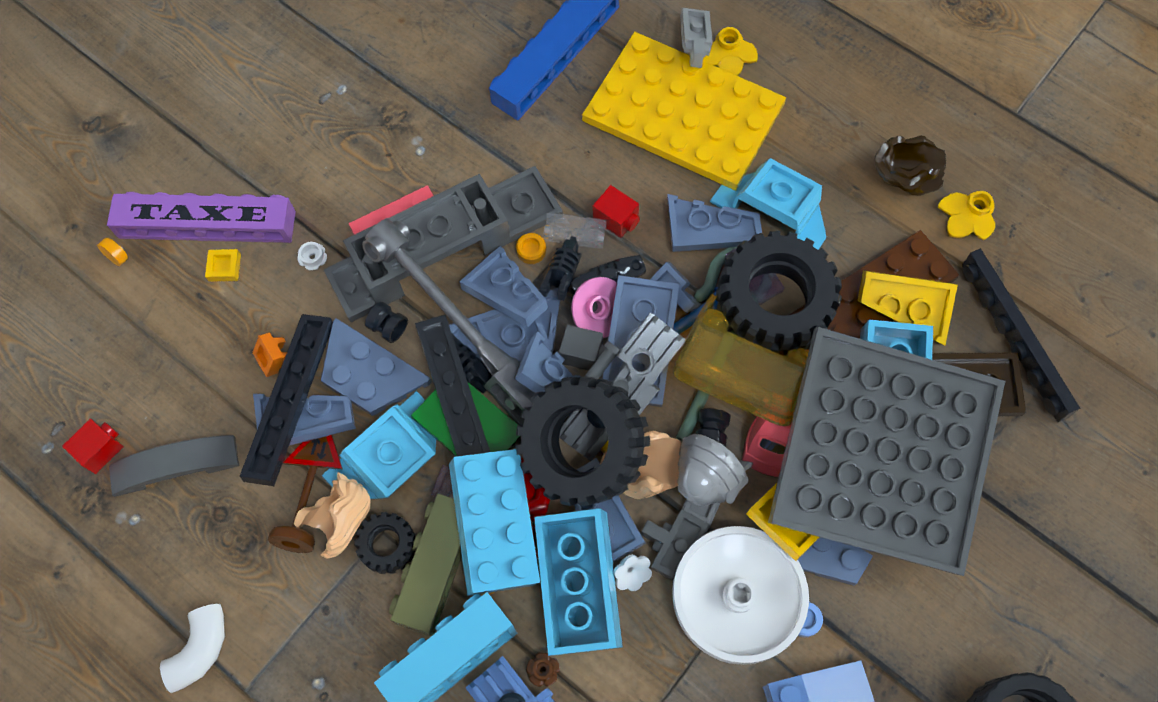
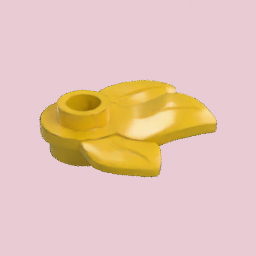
[703,27,758,76]
[938,191,995,240]

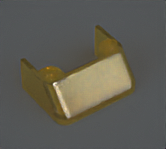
[673,294,809,426]

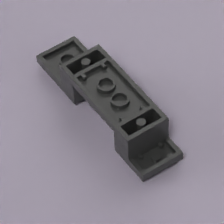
[324,166,563,322]

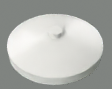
[672,526,809,664]

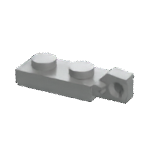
[680,8,713,68]

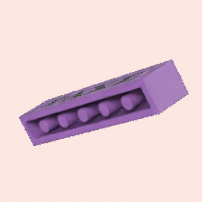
[107,192,296,243]

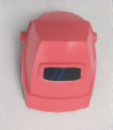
[742,402,795,477]

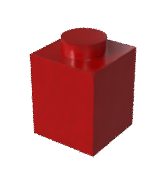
[593,185,640,238]
[62,418,124,474]

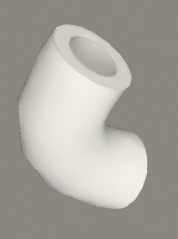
[160,604,225,693]

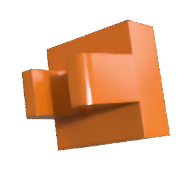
[252,333,287,377]

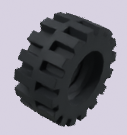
[354,512,416,574]

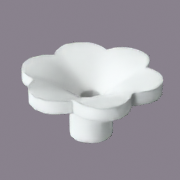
[613,554,652,591]

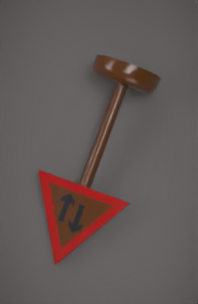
[268,435,343,553]

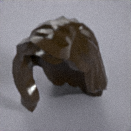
[875,135,946,196]

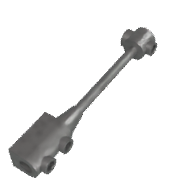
[362,218,535,425]

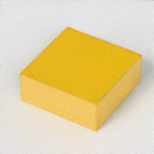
[205,249,241,282]

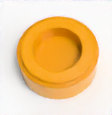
[516,233,546,264]
[97,238,128,266]

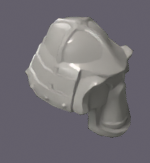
[677,434,753,507]

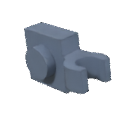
[650,262,701,313]

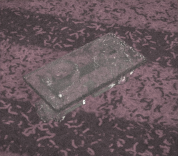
[544,212,607,249]

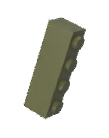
[389,493,462,636]

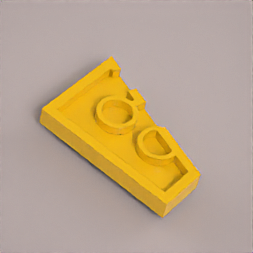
[857,270,958,346]

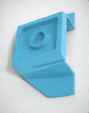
[710,158,827,250]
[322,391,436,499]

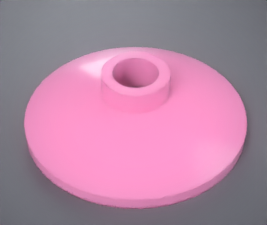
[571,277,617,338]

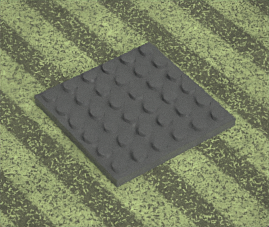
[768,327,1005,576]

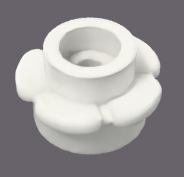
[298,242,327,270]

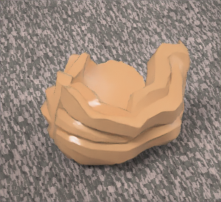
[600,431,681,499]
[294,472,371,559]

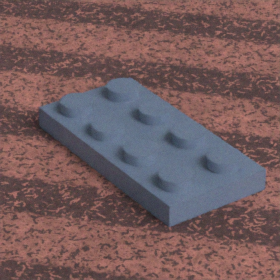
[603,275,680,407]

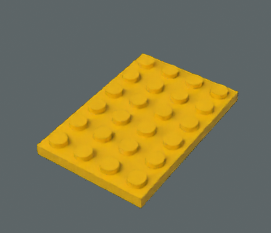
[582,32,786,191]

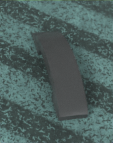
[109,435,240,497]

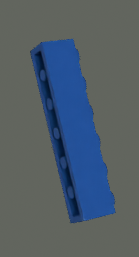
[489,0,619,121]

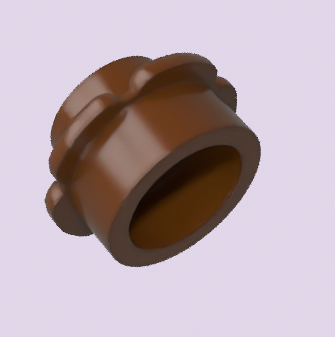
[526,652,560,687]

